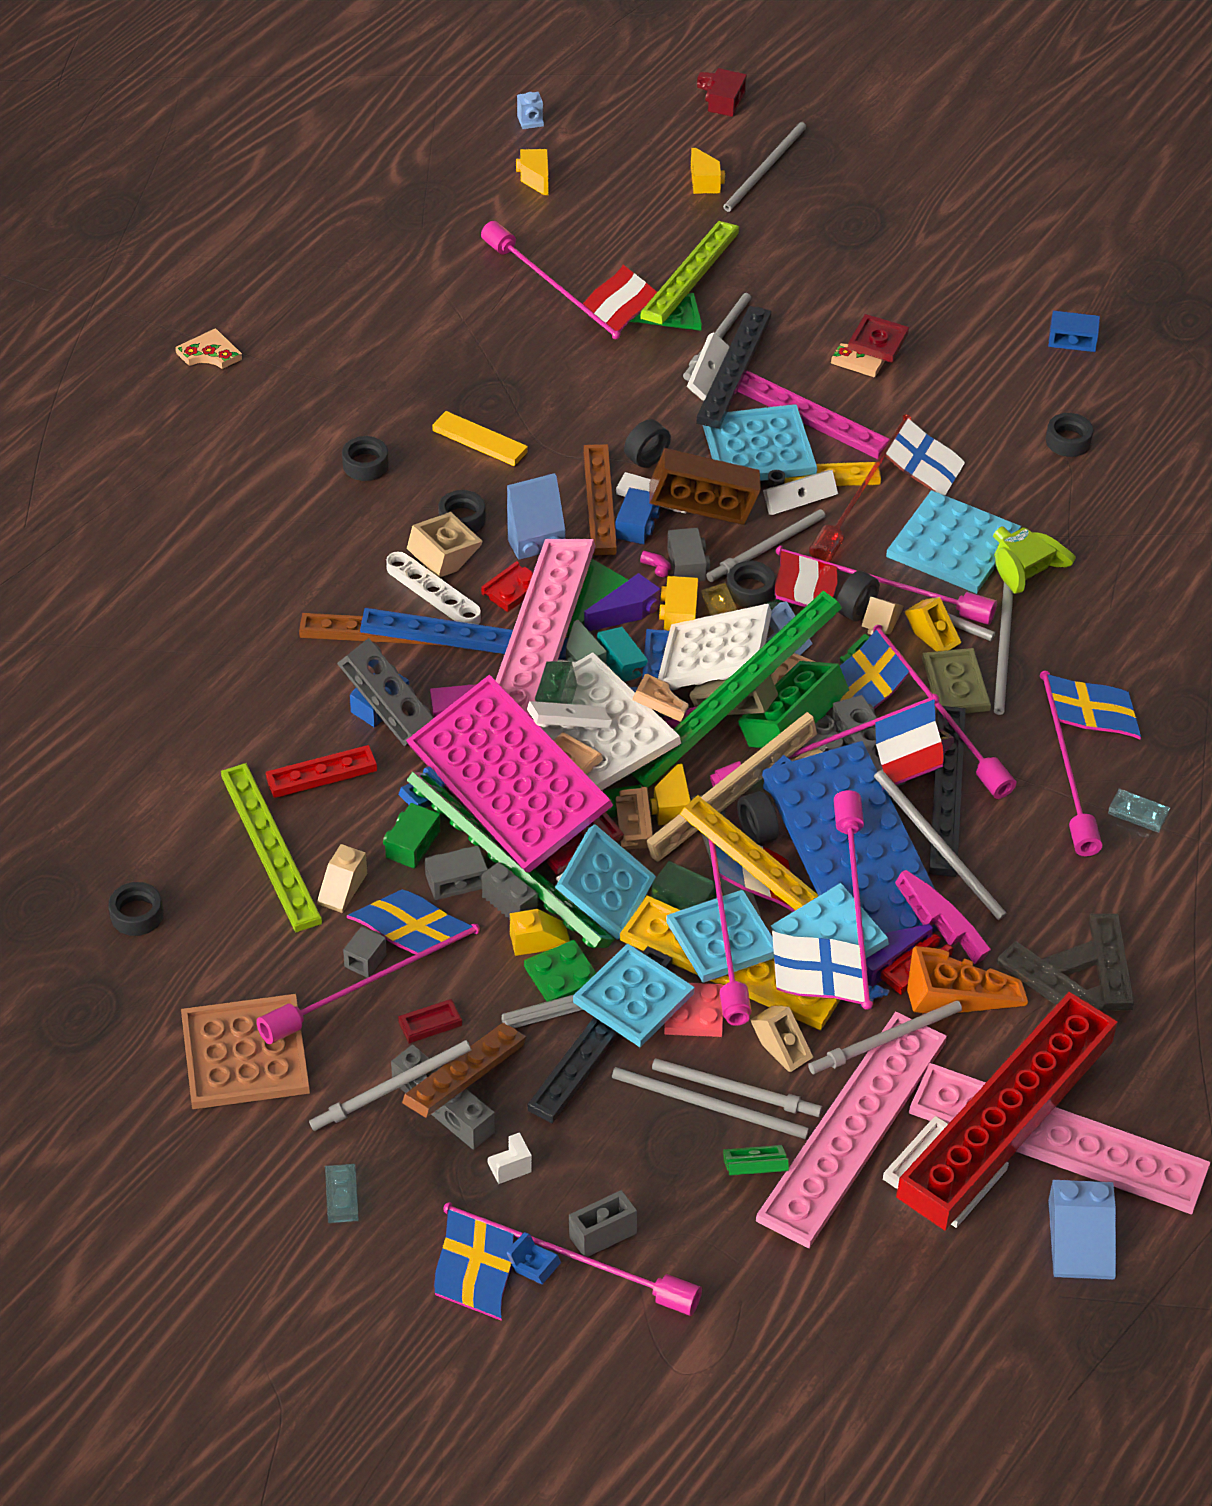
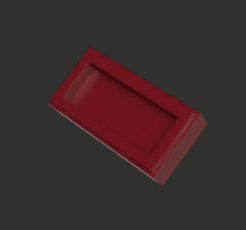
[398,999,462,1043]

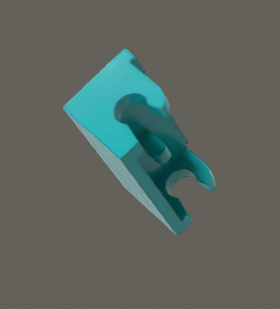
[596,627,648,682]

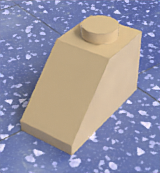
[862,597,904,635]
[317,844,367,913]
[750,1006,813,1072]

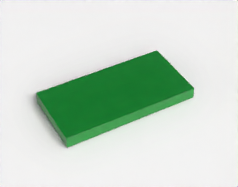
[565,559,628,638]

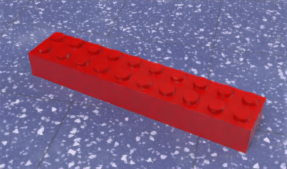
[896,992,1118,1231]

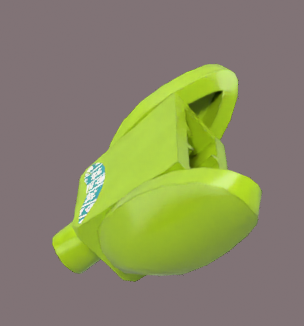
[993,526,1076,594]

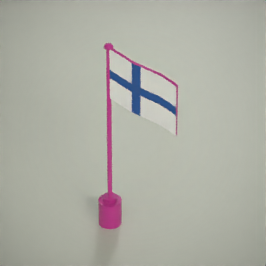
[772,790,873,1009]

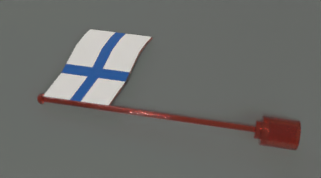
[809,414,965,562]

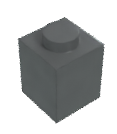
[343,926,386,978]

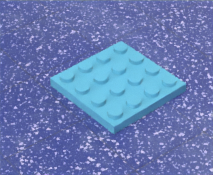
[703,404,817,481]
[886,490,1021,594]

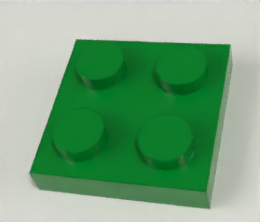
[524,940,596,1002]

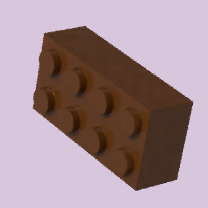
[649,448,760,525]

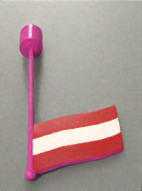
[481,221,657,339]
[775,546,997,625]

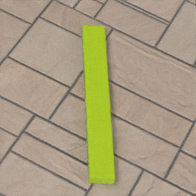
[641,221,739,324]
[221,763,322,933]

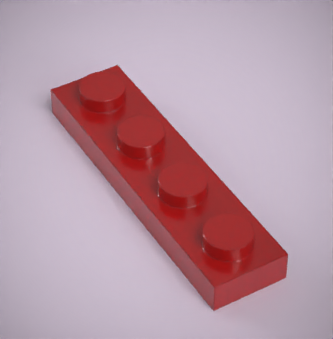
[266,745,377,798]

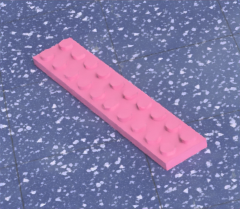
[496,539,595,720]
[756,1012,947,1248]
[909,1063,1210,1214]

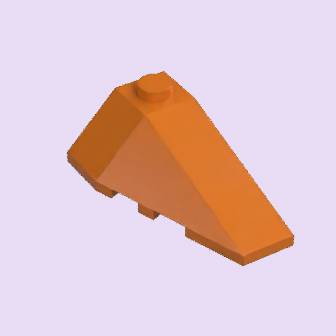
[907,946,1028,1013]

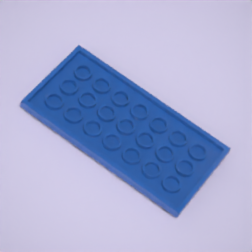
[762,741,939,933]

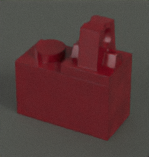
[697,68,747,117]

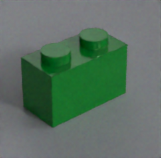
[383,803,440,869]

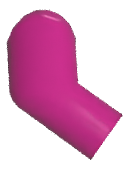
[640,551,671,578]

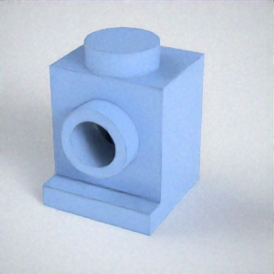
[517,92,544,129]

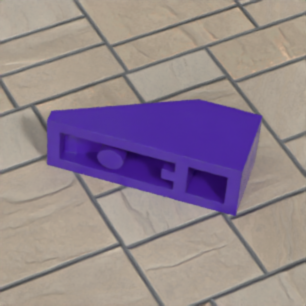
[584,573,661,631]
[866,924,933,987]

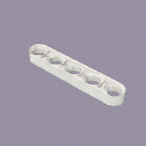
[386,552,481,625]

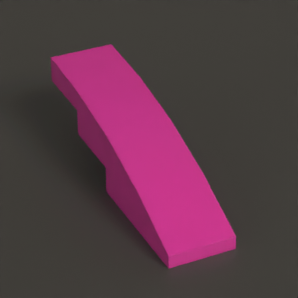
[895,870,991,965]

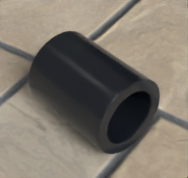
[767,470,785,489]

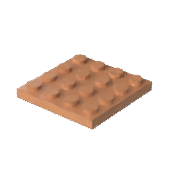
[181,994,310,1109]

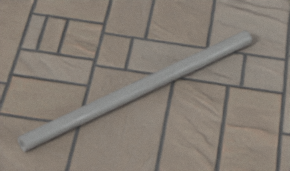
[723,122,806,212]
[994,582,1013,715]
[874,770,1007,920]
[612,1067,809,1139]

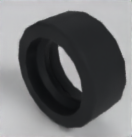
[1045,413,1094,457]
[624,419,671,468]
[342,436,389,481]
[438,490,486,533]
[726,561,775,608]
[837,570,880,622]
[737,791,779,845]
[108,882,164,936]

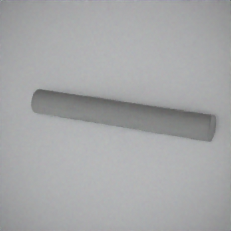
[948,613,995,641]

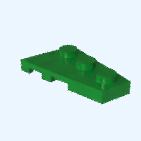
[630,293,702,331]

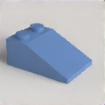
[507,473,565,560]
[1048,1180,1116,1279]

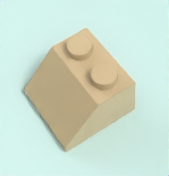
[407,512,482,578]

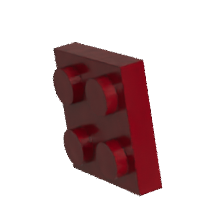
[848,314,909,362]

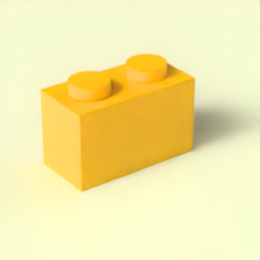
[659,576,698,631]

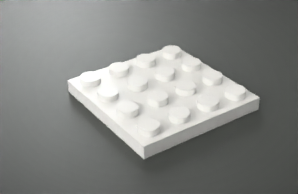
[658,604,772,690]

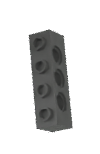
[337,638,434,746]
[832,695,905,786]
[391,1044,495,1150]

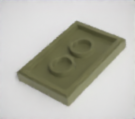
[922,648,991,713]

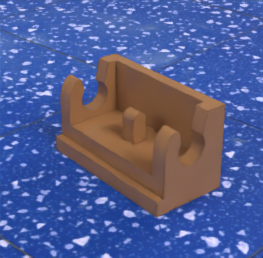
[616,787,653,850]

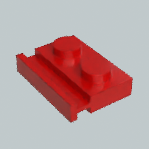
[481,561,533,612]

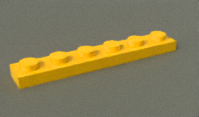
[680,795,818,911]

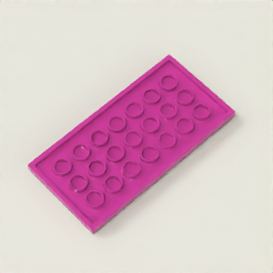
[406,675,613,872]

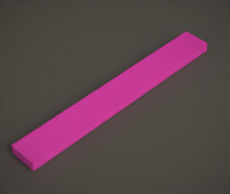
[737,371,891,459]

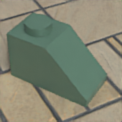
[564,620,606,664]

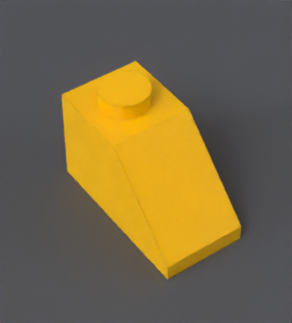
[691,148,725,194]
[516,149,548,195]
[904,597,961,652]
[650,764,690,825]
[510,909,570,956]

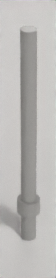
[683,293,751,381]
[706,509,825,582]
[808,1000,962,1074]
[309,1040,472,1131]
[652,1058,822,1117]

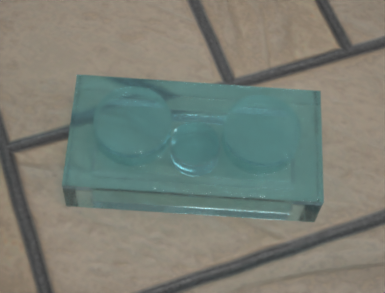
[1108,789,1170,833]
[325,1164,359,1223]

